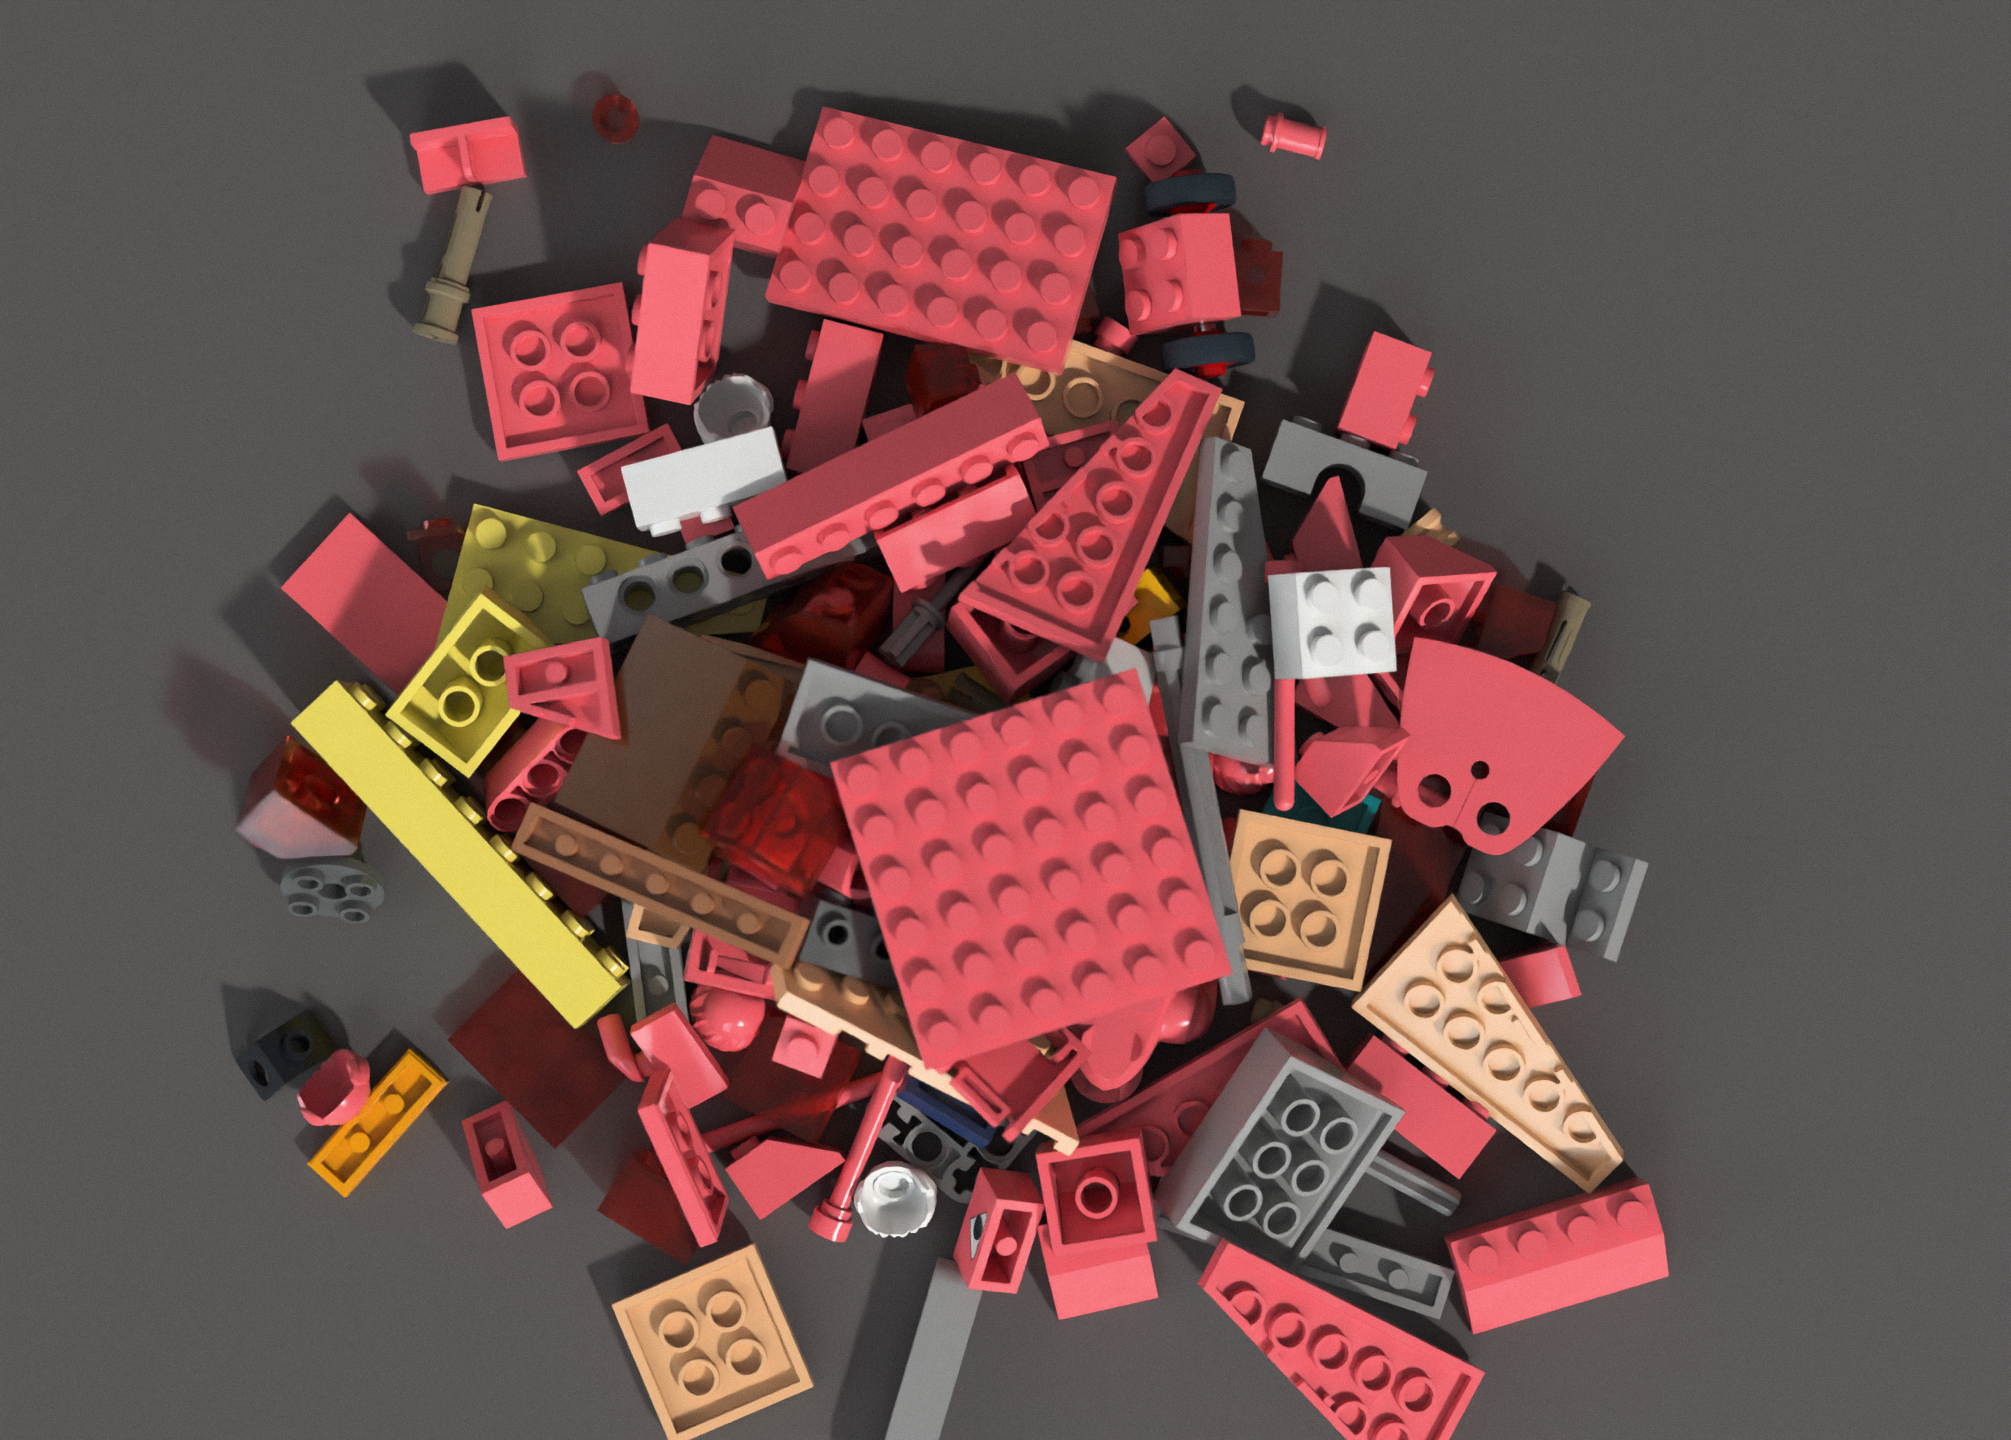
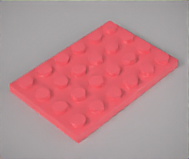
[765,106,1118,375]

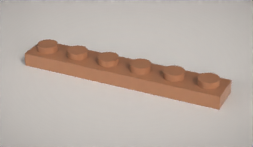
[510,802,810,970]

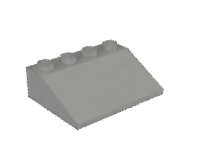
[1153,1027,1405,1274]

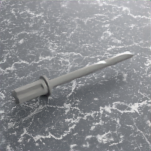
[878,495,1032,669]

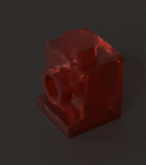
[1233,239,1283,318]

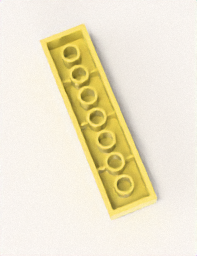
[291,680,632,1029]

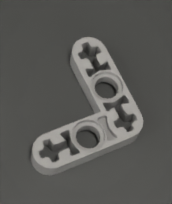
[865,1091,1038,1204]

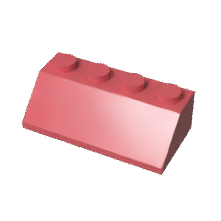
[1443,1177,1669,1334]

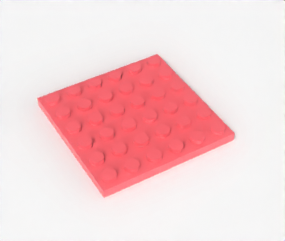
[830,668,1233,1071]

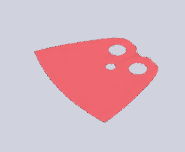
[1397,637,1625,855]

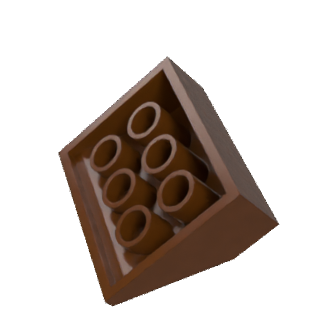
[554,613,795,873]

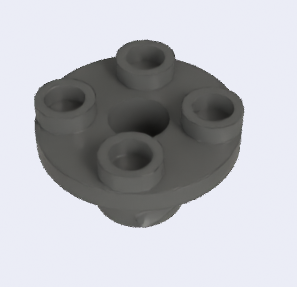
[280,831,386,924]

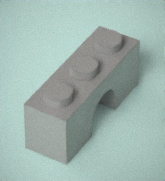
[1258,416,1428,533]

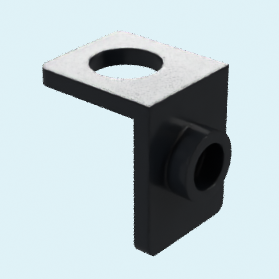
[236,1010,336,1101]

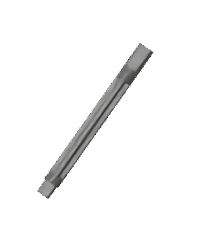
[1149,615,1253,1005]

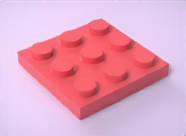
[471,282,651,462]

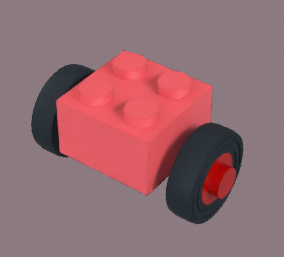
[1118,169,1255,378]

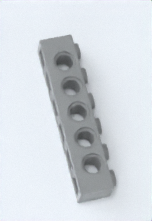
[581,524,883,654]

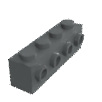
[795,886,901,991]

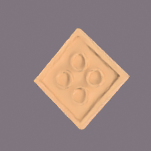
[1229,808,1392,992]
[612,1242,815,1440]

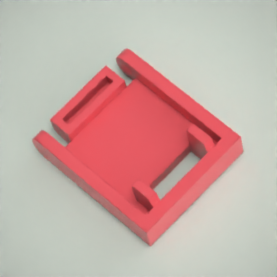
[683,856,812,1001]
[933,1027,1092,1143]

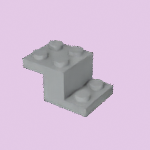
[1456,811,1649,962]

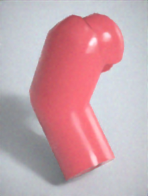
[597,1014,656,1082]

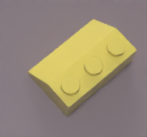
[385,584,555,778]

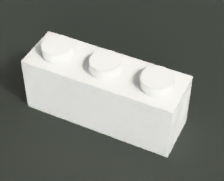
[620,426,788,537]

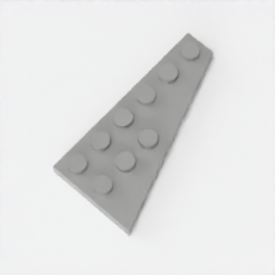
[1178,437,1299,770]

